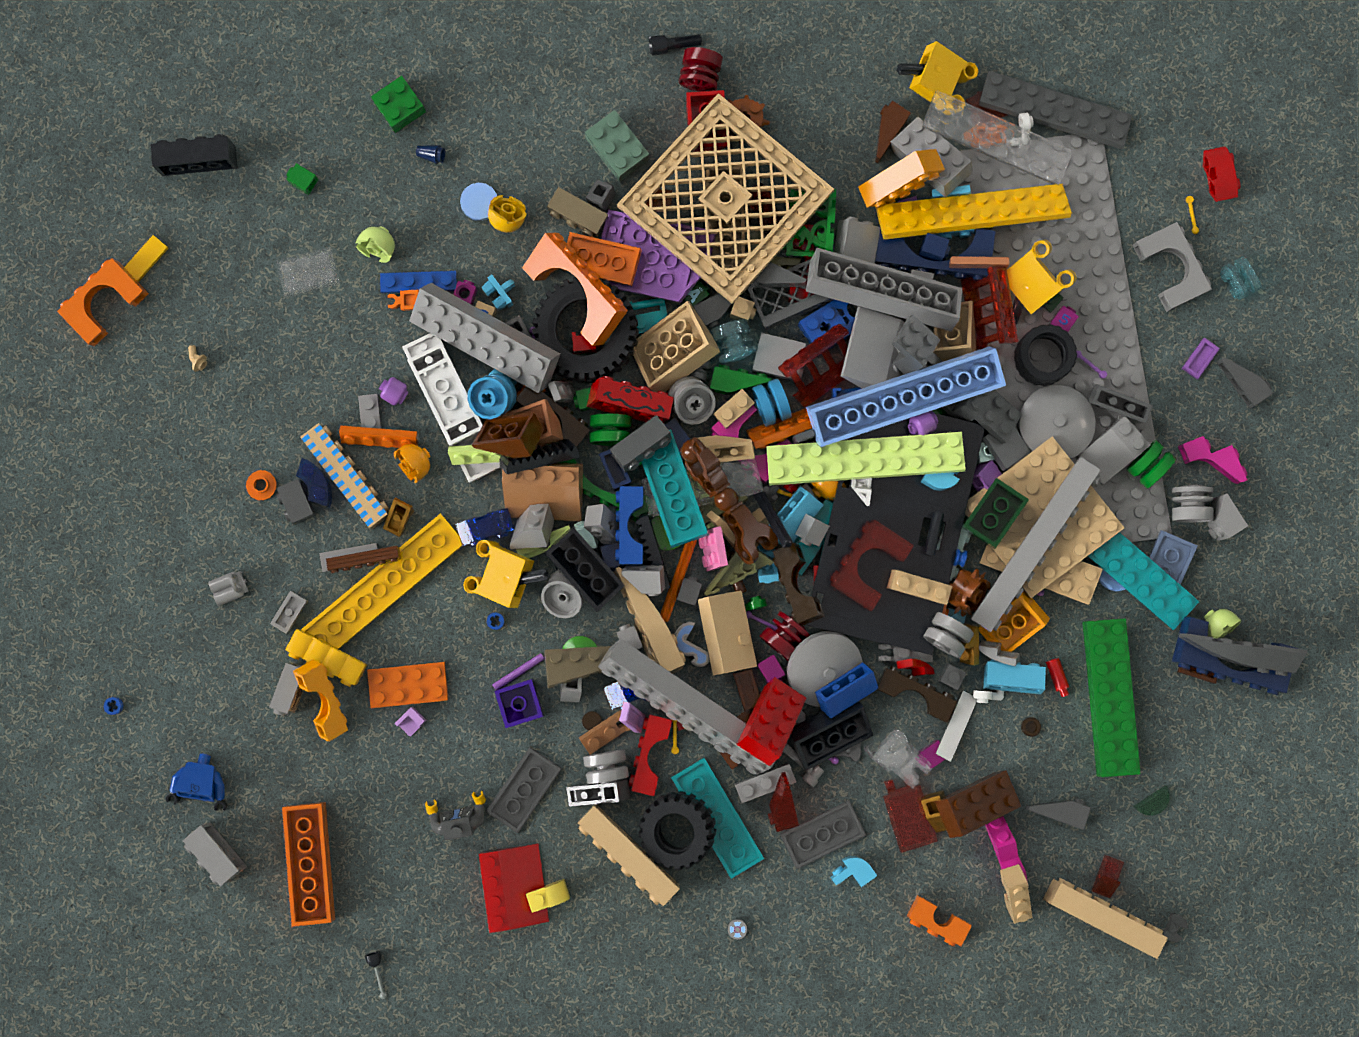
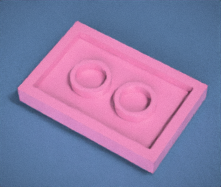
[699,526,728,572]

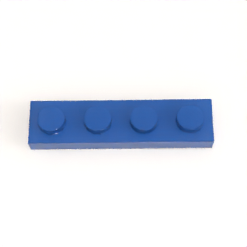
[380,271,457,293]

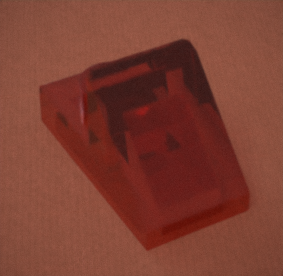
[1091,855,1124,898]

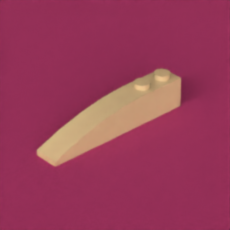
[614,567,686,674]

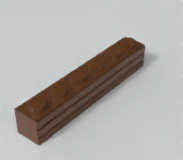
[326,546,401,573]

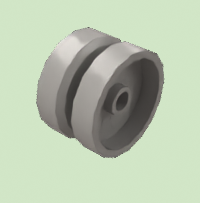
[668,376,715,425]
[541,570,586,618]
[923,612,974,658]
[583,749,629,784]

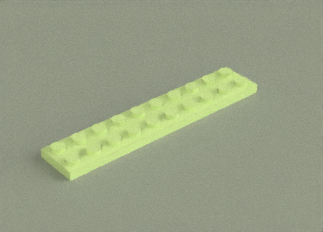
[766,432,965,486]

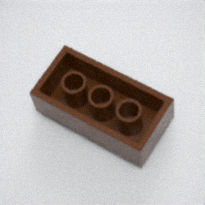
[935,770,1021,838]

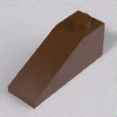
[875,101,911,163]

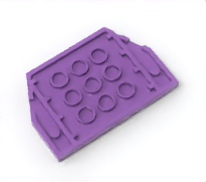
[601,210,716,303]

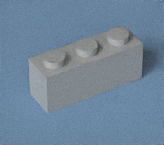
[734,763,796,803]

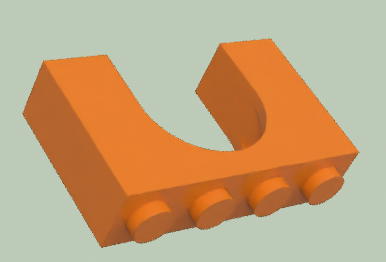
[57,258,149,346]

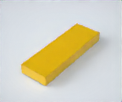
[124,235,169,282]

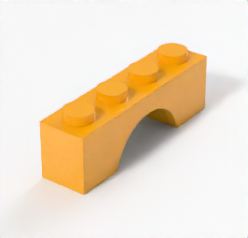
[293,660,348,742]

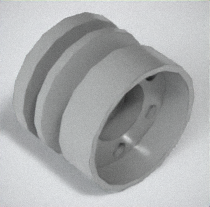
[1172,485,1214,523]

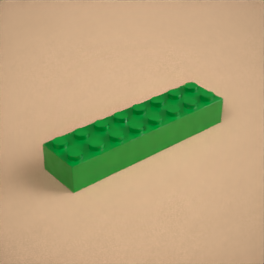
[1083,619,1141,777]

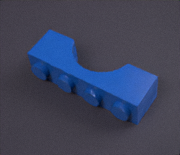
[615,486,643,565]

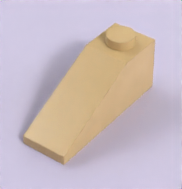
[698,435,755,462]

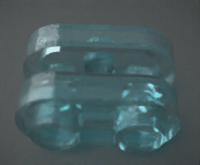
[1220,256,1261,300]

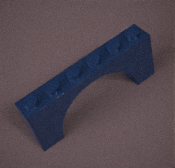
[875,228,996,282]
[1172,617,1298,695]

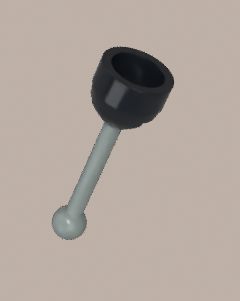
[365,951,387,999]

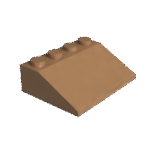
[502,463,583,521]

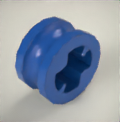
[953,549,967,568]
[487,612,504,630]
[104,697,123,715]

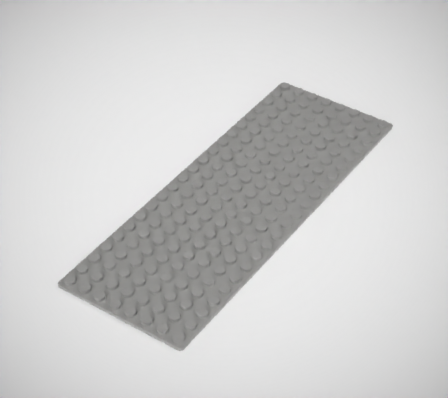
[959,134,1172,542]

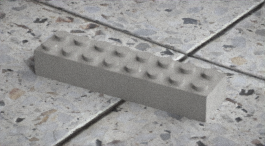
[806,248,962,331]
[409,283,560,393]

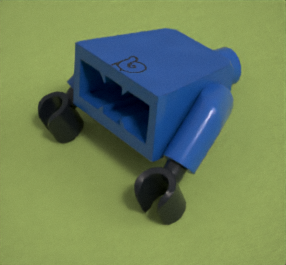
[166,754,227,811]

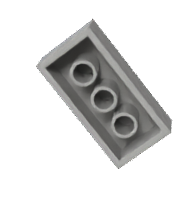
[891,117,973,198]

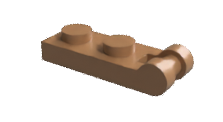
[579,709,631,755]

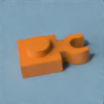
[387,290,419,311]

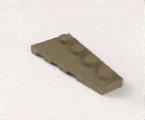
[544,646,611,689]

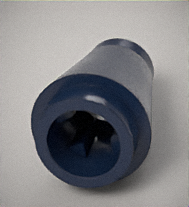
[416,145,446,164]

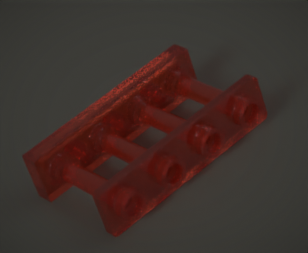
[961,266,1018,351]
[778,324,849,408]

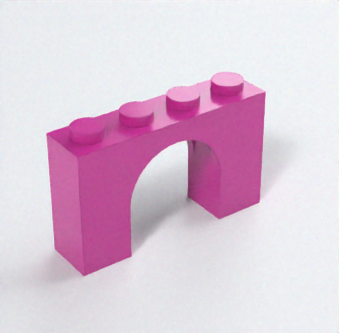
[711,405,792,484]

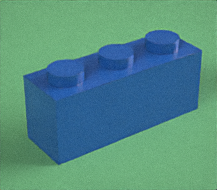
[815,663,879,718]

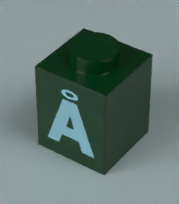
[683,281,710,308]

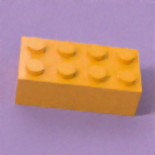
[858,149,945,209]

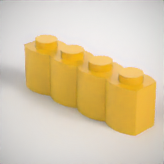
[285,629,368,687]

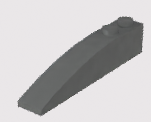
[1179,633,1307,676]

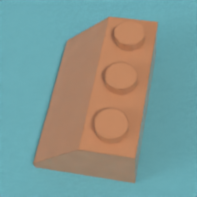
[499,399,563,450]

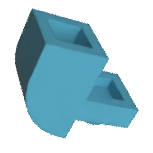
[921,472,960,491]
[756,545,779,583]
[830,856,877,887]

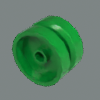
[590,414,632,446]
[1126,440,1176,489]

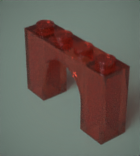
[830,520,914,611]

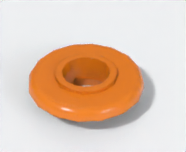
[246,470,277,500]

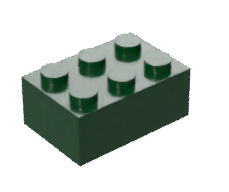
[962,478,1029,549]

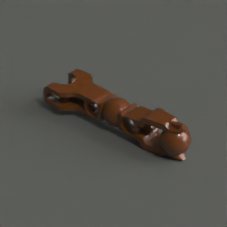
[680,437,779,564]

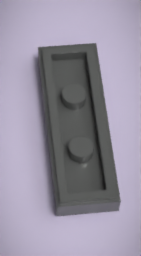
[790,429,815,444]

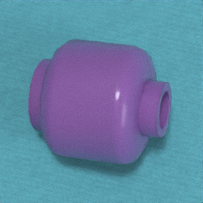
[379,377,408,406]
[908,411,938,435]

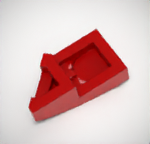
[896,659,935,676]

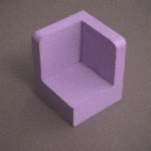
[395,707,427,736]

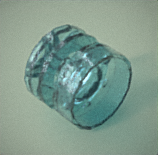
[709,319,757,364]

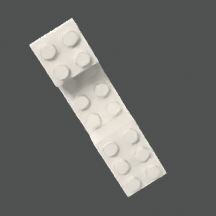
[402,333,501,483]

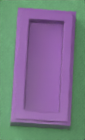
[1181,338,1220,379]

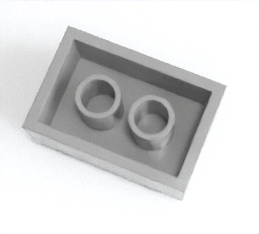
[183,822,247,886]

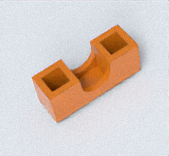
[907,895,972,947]

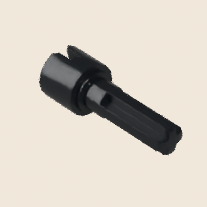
[649,34,702,56]

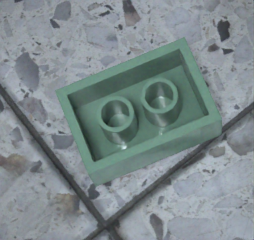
[585,110,649,182]

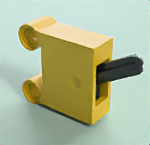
[896,41,978,116]
[1000,239,1077,325]
[463,540,549,608]

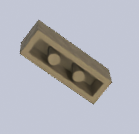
[547,187,608,238]

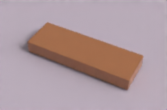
[949,256,1009,269]

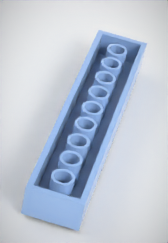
[806,346,1006,447]

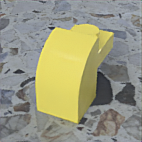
[526,879,570,913]

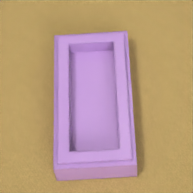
[619,702,645,733]

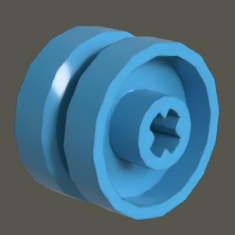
[467,373,517,419]
[752,379,792,427]

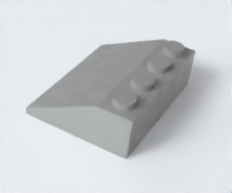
[841,306,905,388]

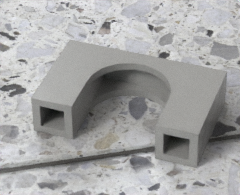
[1132,222,1211,312]

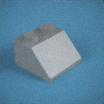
[1207,493,1248,541]
[509,504,554,549]

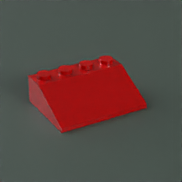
[479,844,549,933]

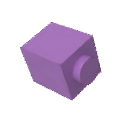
[972,460,1002,492]

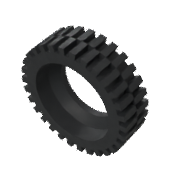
[532,277,639,384]

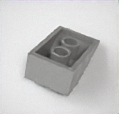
[1077,416,1151,485]

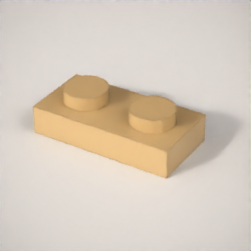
[713,389,755,429]

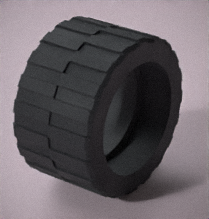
[1014,324,1077,386]

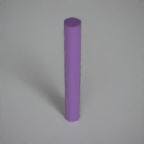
[492,653,545,690]

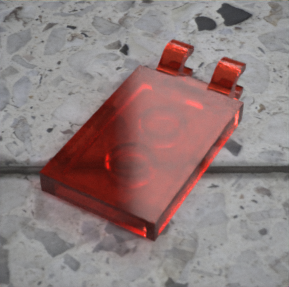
[883,773,938,853]

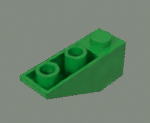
[710,365,771,395]

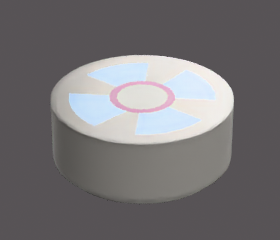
[728,919,747,939]

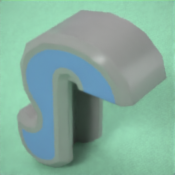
[674,621,710,667]

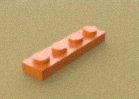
[339,425,418,448]

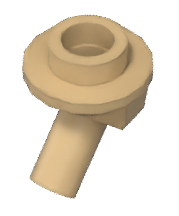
[188,345,207,372]

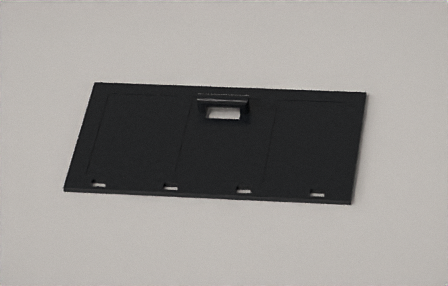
[806,413,985,655]

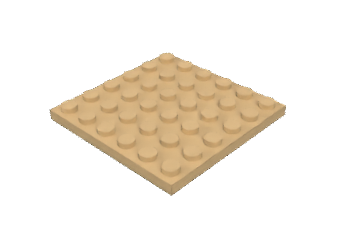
[965,436,1124,598]

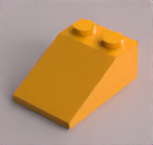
[979,591,1050,652]

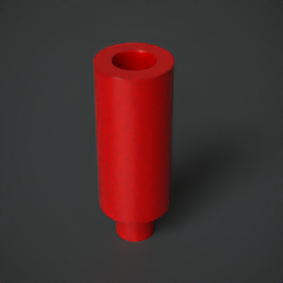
[1046,658,1070,697]

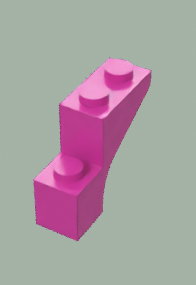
[1178,436,1247,484]
[985,816,1028,882]

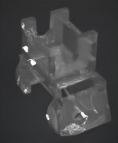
[865,728,932,789]

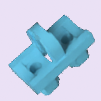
[481,274,515,311]

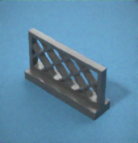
[748,259,834,331]

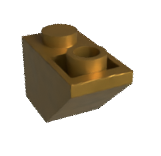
[921,790,946,833]

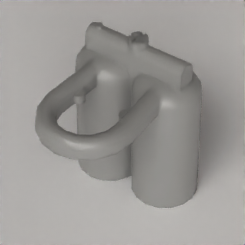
[208,571,249,606]

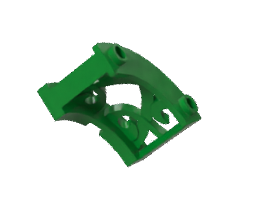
[783,189,836,257]

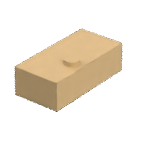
[698,590,757,676]

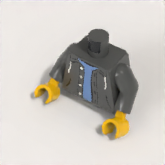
[425,791,486,840]

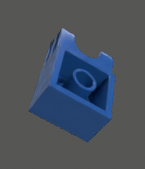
[798,299,855,357]

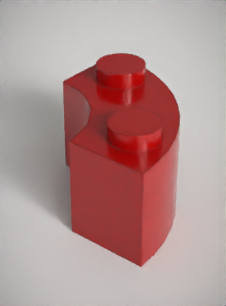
[1203,146,1241,202]

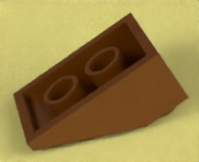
[472,412,545,458]

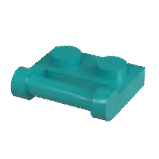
[630,298,667,335]

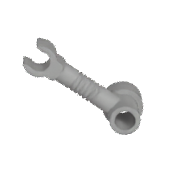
[783,743,824,788]

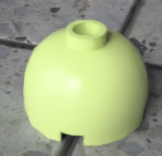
[355,226,395,263]
[1204,609,1241,639]

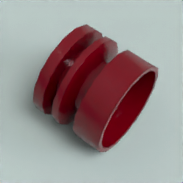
[679,47,723,92]
[759,611,811,661]

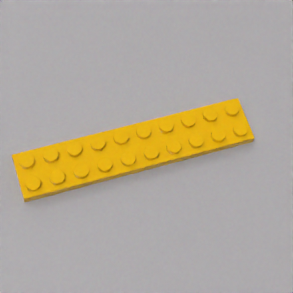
[876,184,1072,240]
[291,513,465,649]

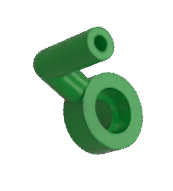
[744,596,767,612]

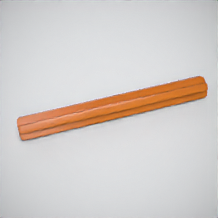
[660,539,698,622]

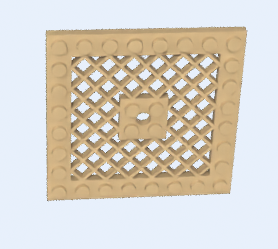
[617,93,834,304]

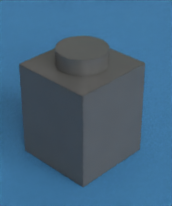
[677,576,702,606]
[938,664,966,690]

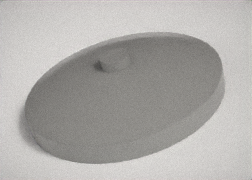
[1018,385,1096,459]
[787,631,862,707]

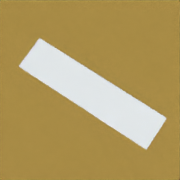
[936,690,977,762]

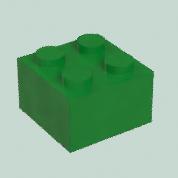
[371,76,426,133]

